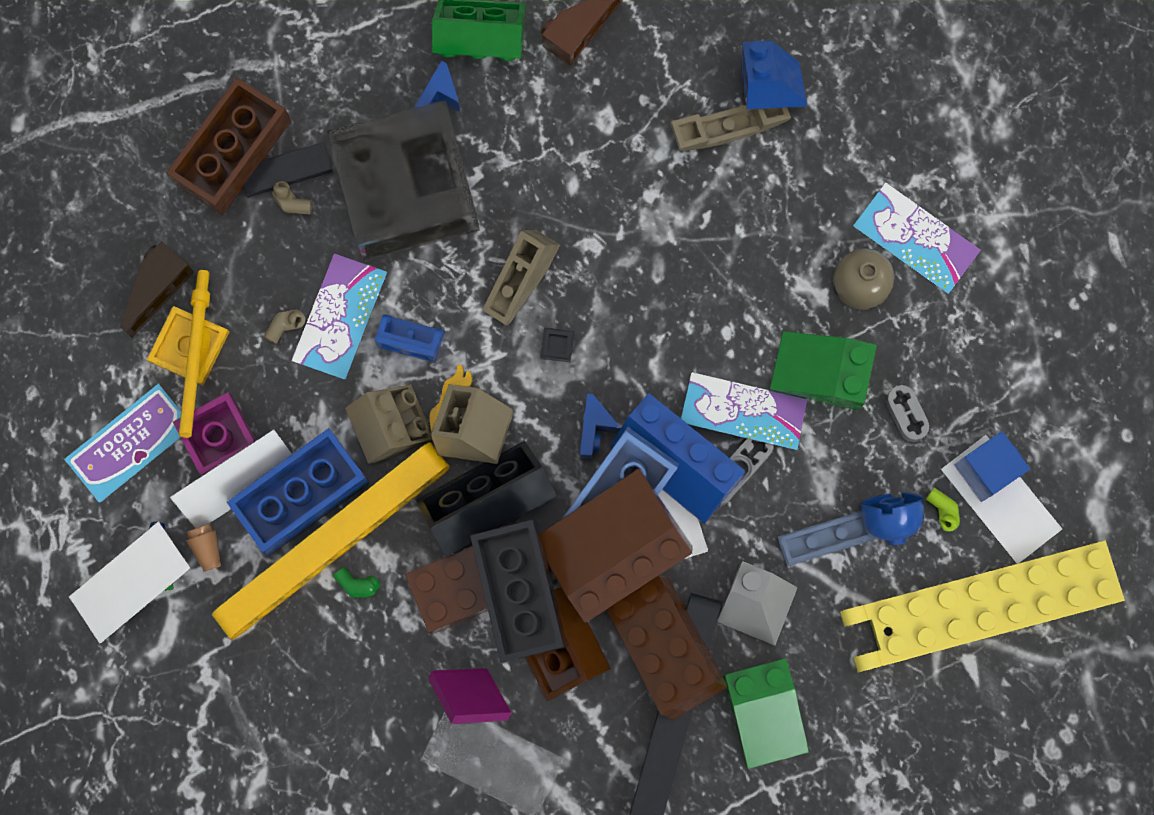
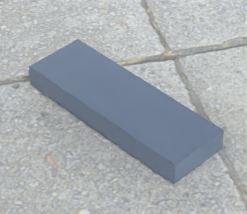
[777,511,876,567]

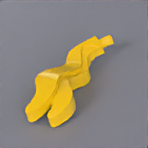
[429,364,472,432]

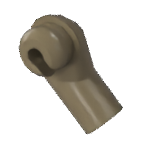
[272,181,313,215]
[263,309,305,344]

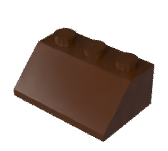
[526,587,611,701]

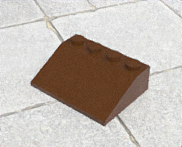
[540,468,693,623]

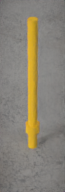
[179,270,210,438]

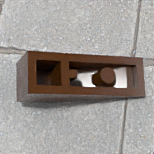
[541,0,623,66]

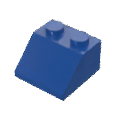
[741,41,807,109]

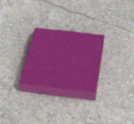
[428,668,511,724]

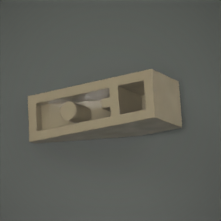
[482,230,560,325]

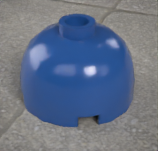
[861,492,924,545]

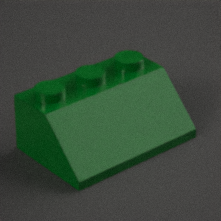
[432,0,526,61]

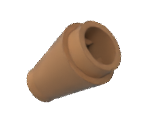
[186,524,221,572]

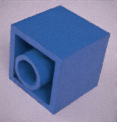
[954,431,1030,502]

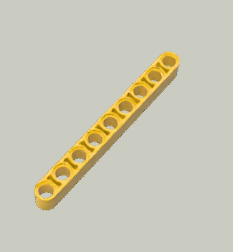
[212,443,450,640]

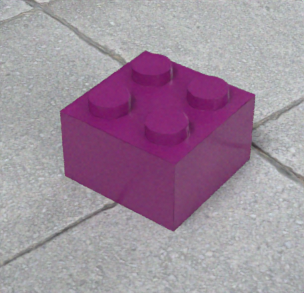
[173,392,257,477]

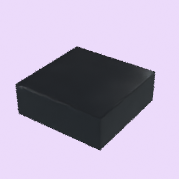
[540,327,574,363]

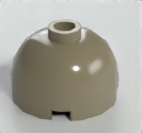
[832,248,895,311]

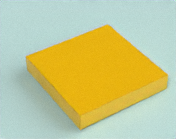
[147,306,229,386]

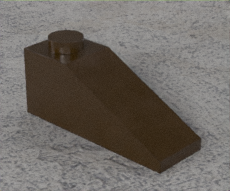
[120,241,194,338]

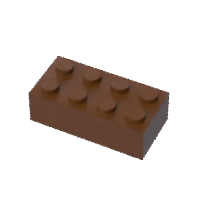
[166,77,291,216]
[405,546,488,635]
[607,574,728,720]

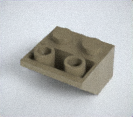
[345,384,433,464]
[431,384,514,464]

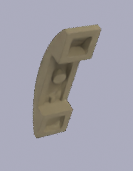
[670,105,791,151]

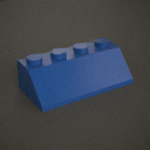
[610,393,745,524]

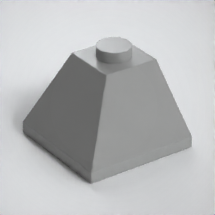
[717,561,797,646]

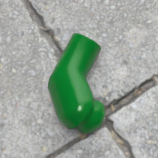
[333,567,380,598]

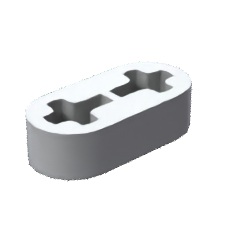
[886,385,929,442]

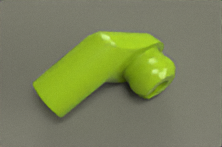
[925,487,960,532]

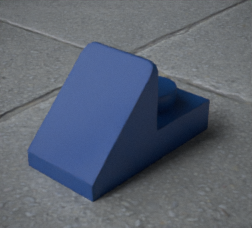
[412,61,460,126]
[580,394,620,460]

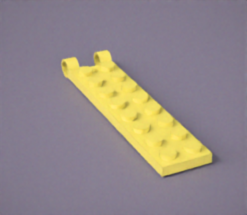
[840,540,1125,673]

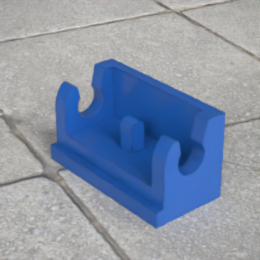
[374,314,445,363]

